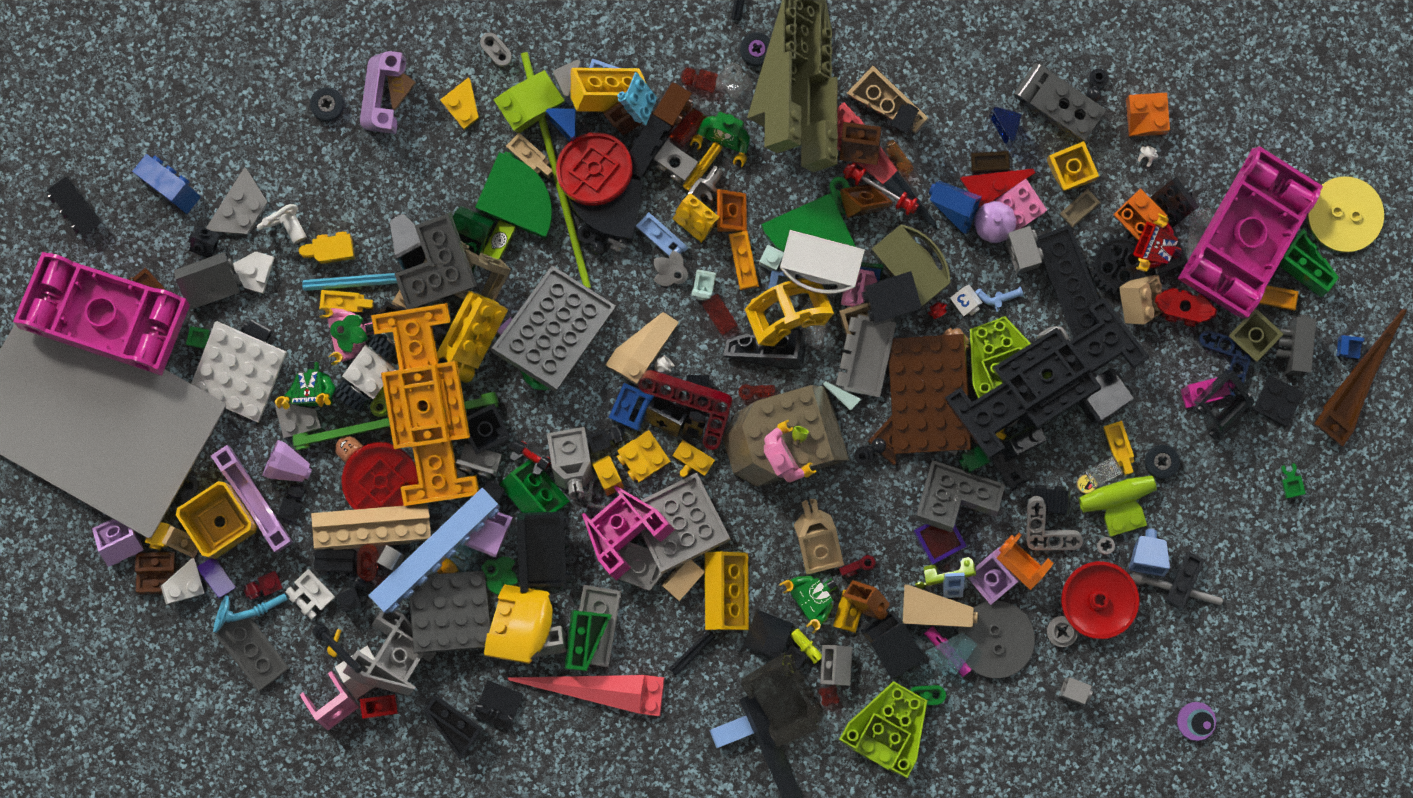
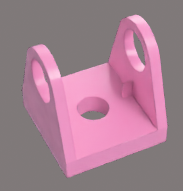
[300,671,359,730]

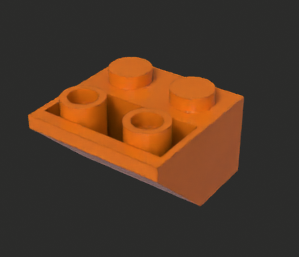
[1113,188,1167,241]

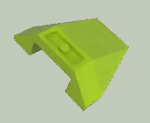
[970,316,1052,398]
[839,681,927,778]

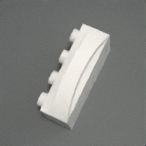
[780,230,865,294]

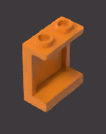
[997,533,1054,590]

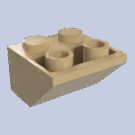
[1119,275,1162,324]

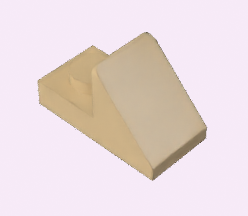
[162,525,198,558]

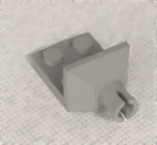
[547,427,594,500]

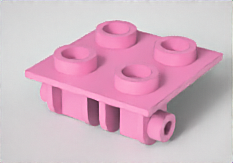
[996,179,1047,230]

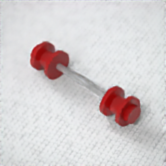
[843,162,919,216]

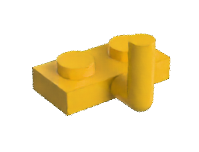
[673,440,715,478]

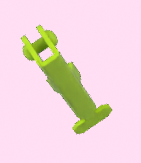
[915,557,976,589]

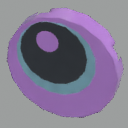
[1177,702,1216,741]

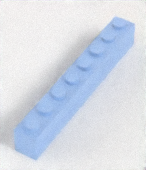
[369,488,501,614]

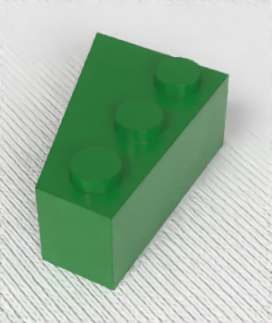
[1279,228,1339,298]
[564,610,612,671]

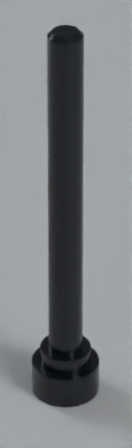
[312,624,362,673]

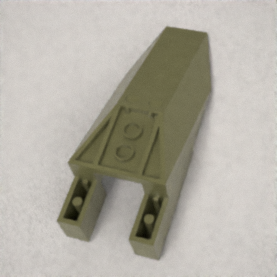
[747,0,838,172]

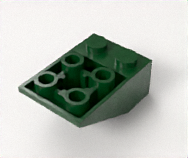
[453,206,495,273]

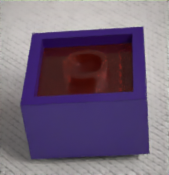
[913,524,966,565]

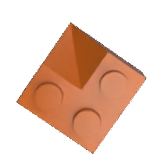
[1126,93,1170,137]

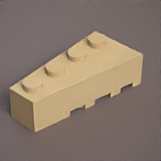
[847,66,928,134]

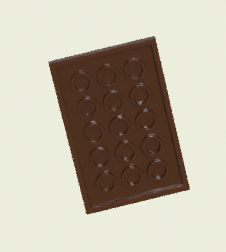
[889,334,971,454]

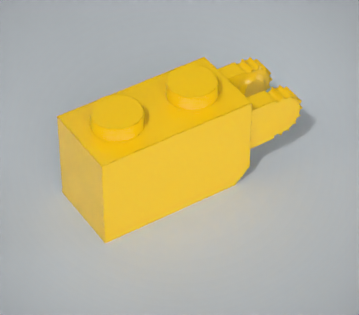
[298,232,355,264]

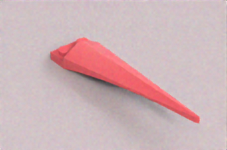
[508,675,665,716]

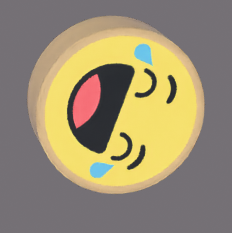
[1076,474,1096,494]

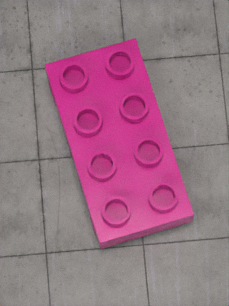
[1178,146,1323,319]
[13,252,190,376]

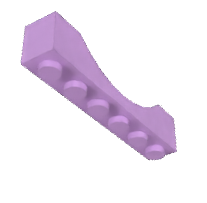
[211,445,293,553]

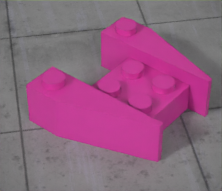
[582,486,675,580]

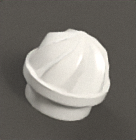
[654,355,674,374]

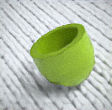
[792,426,809,443]

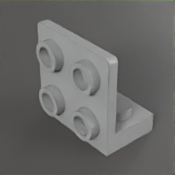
[456,444,502,479]

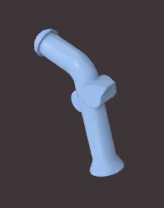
[975,286,1024,312]

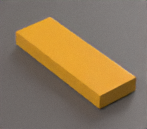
[729,231,759,290]

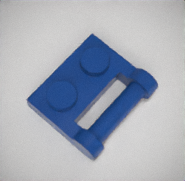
[608,383,654,432]

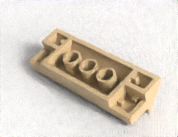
[311,504,431,550]

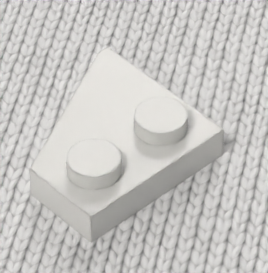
[161,558,204,605]

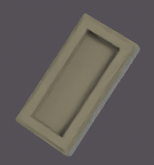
[1059,189,1101,228]

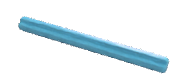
[302,273,398,291]

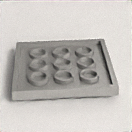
[641,473,731,575]

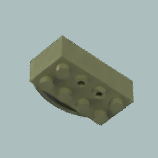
[870,225,951,308]

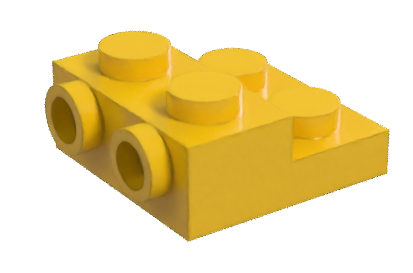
[672,193,719,243]
[616,430,671,483]

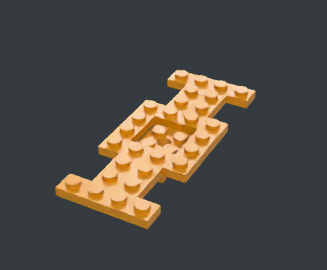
[371,303,479,506]

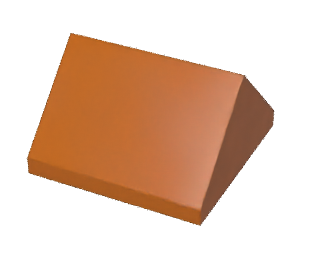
[717,189,747,232]

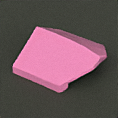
[841,269,877,306]

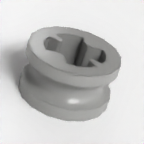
[1097,537,1115,555]

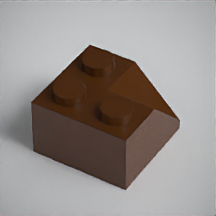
[653,82,693,129]

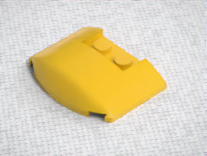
[484,584,553,664]

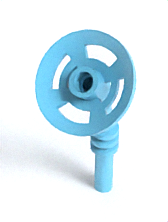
[213,593,288,633]

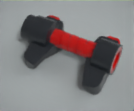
[509,439,551,478]

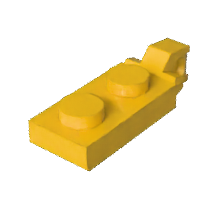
[319,290,374,313]
[1103,421,1134,476]

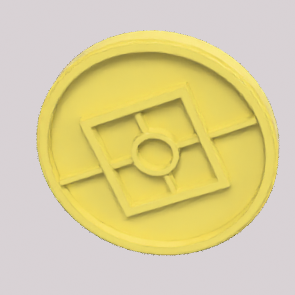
[1307,177,1384,253]

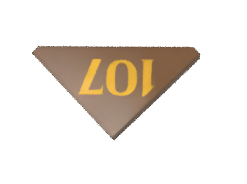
[388,73,416,111]

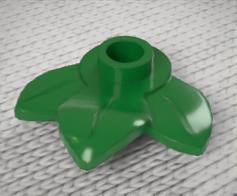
[330,315,368,353]
[482,556,518,595]

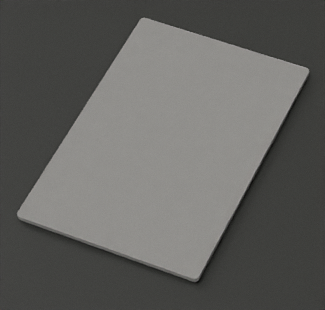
[0,325,226,538]

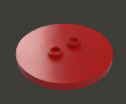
[556,132,633,206]
[341,442,419,510]

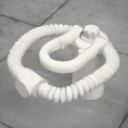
[257,204,307,244]

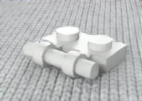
[285,569,335,620]

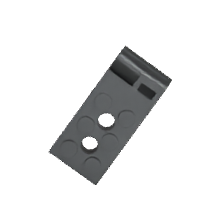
[1013,63,1106,143]

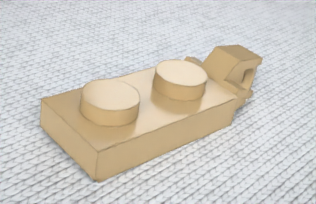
[506,133,553,179]

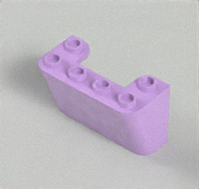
[360,51,407,134]

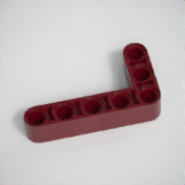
[639,370,733,450]

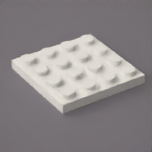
[191,321,287,422]

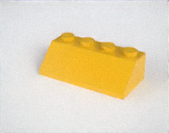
[571,68,647,111]
[705,551,749,630]

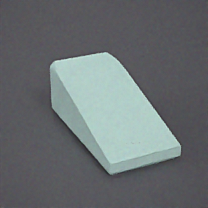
[823,381,862,410]

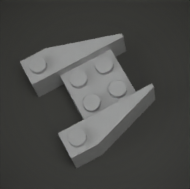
[343,610,436,696]

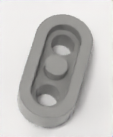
[480,33,512,67]

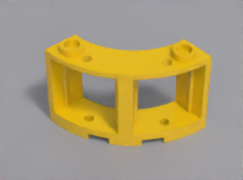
[745,278,834,346]

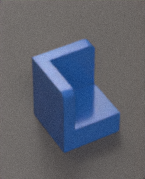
[1336,335,1365,359]

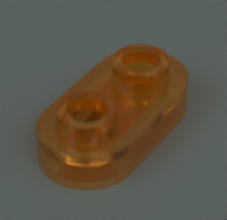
[885,139,914,175]

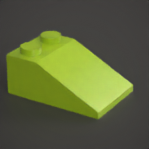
[494,70,565,133]

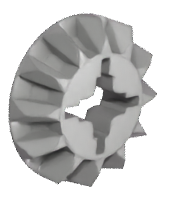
[1047,616,1078,647]

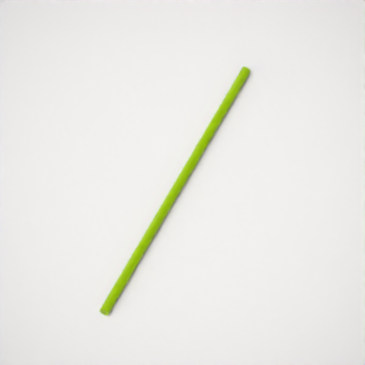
[521,52,591,289]

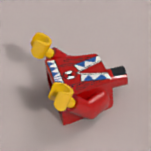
[1133,213,1182,272]

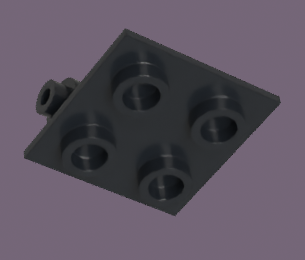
[474,680,523,730]

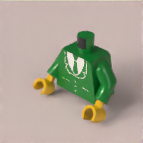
[690,112,750,167]
[779,576,838,634]

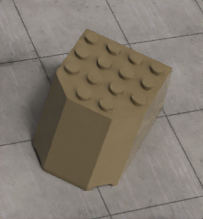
[723,385,849,487]

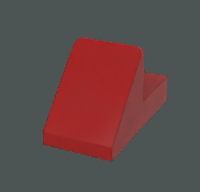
[360,694,398,719]

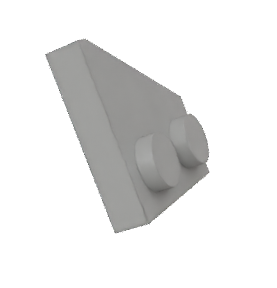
[274,403,322,439]

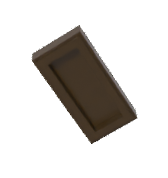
[970,151,1010,173]

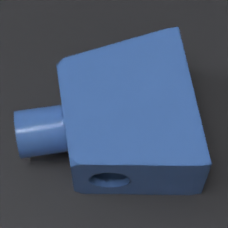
[1129,529,1170,576]

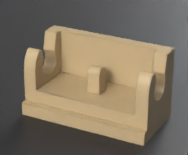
[661,560,705,601]

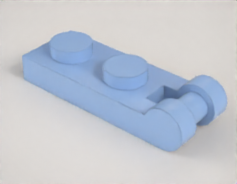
[636,212,688,256]

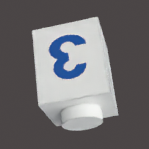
[950,285,983,316]

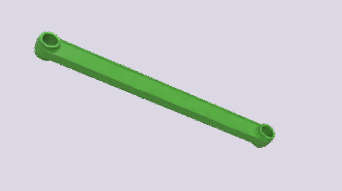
[292,392,499,451]

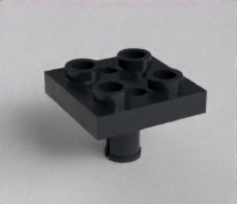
[1150,177,1199,227]

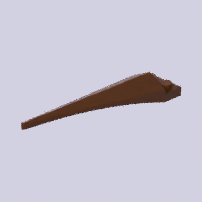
[1314,309,1407,447]

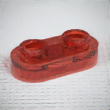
[357,544,378,581]

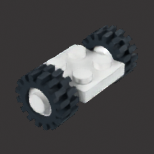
[334,333,398,412]

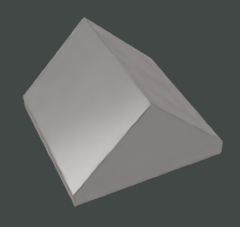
[553,60,582,104]

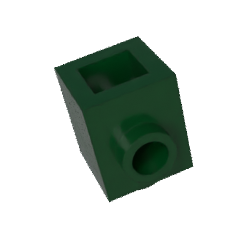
[959,445,991,472]

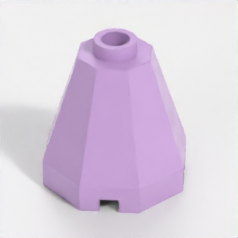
[262,440,312,482]

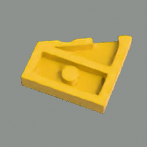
[440,77,479,130]

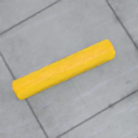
[683,142,722,191]

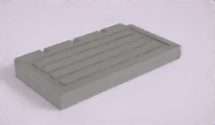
[836,314,896,397]

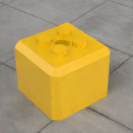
[176,481,257,559]

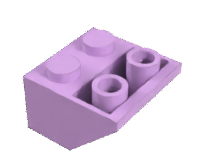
[465,512,513,557]

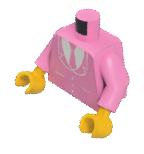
[319,306,374,365]
[764,420,816,482]

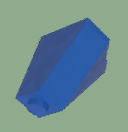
[929,181,982,234]

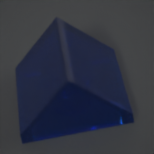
[989,107,1022,149]

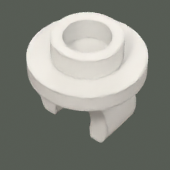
[1138,146,1158,167]

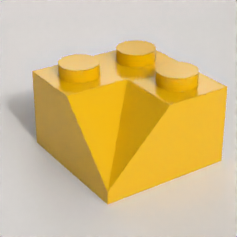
[1046,142,1099,191]

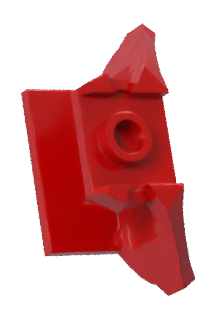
[1155,288,1217,327]

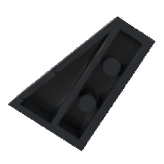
[46,174,101,236]
[423,695,484,760]

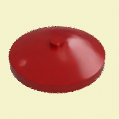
[1061,561,1139,639]

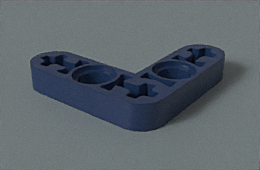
[1198,330,1252,396]

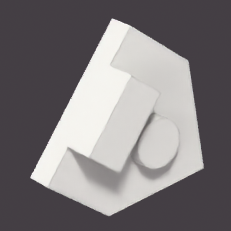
[233,252,275,294]

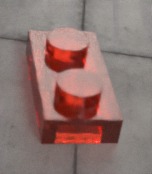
[669,108,706,147]
[701,294,738,336]

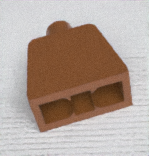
[843,580,889,620]

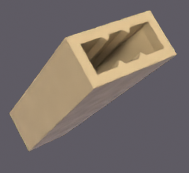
[903,585,978,628]

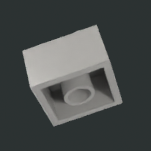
[1005,226,1044,275]

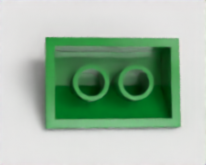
[499,460,570,513]

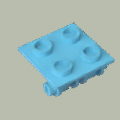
[617,72,657,125]

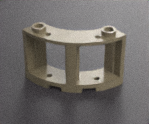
[422,241,511,300]

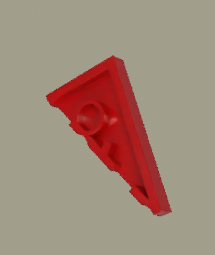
[960,169,1036,208]

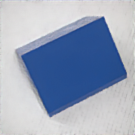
[546,108,577,141]

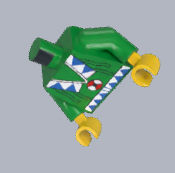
[275,362,336,409]

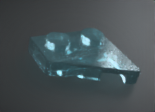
[925,632,977,675]

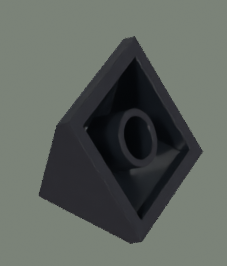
[467,403,511,455]

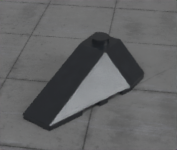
[723,325,805,370]

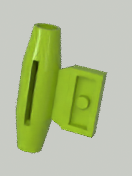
[1078,476,1157,537]

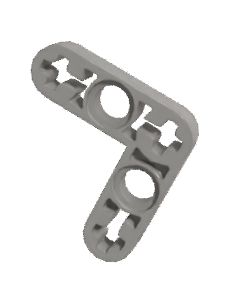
[1026,496,1083,550]

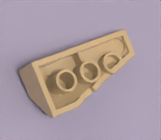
[605,312,679,386]

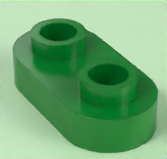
[829,177,850,215]
[909,685,946,705]

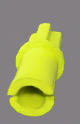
[790,629,822,664]

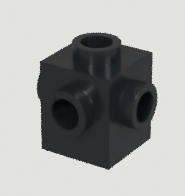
[188,226,220,258]

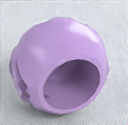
[974,201,1017,243]

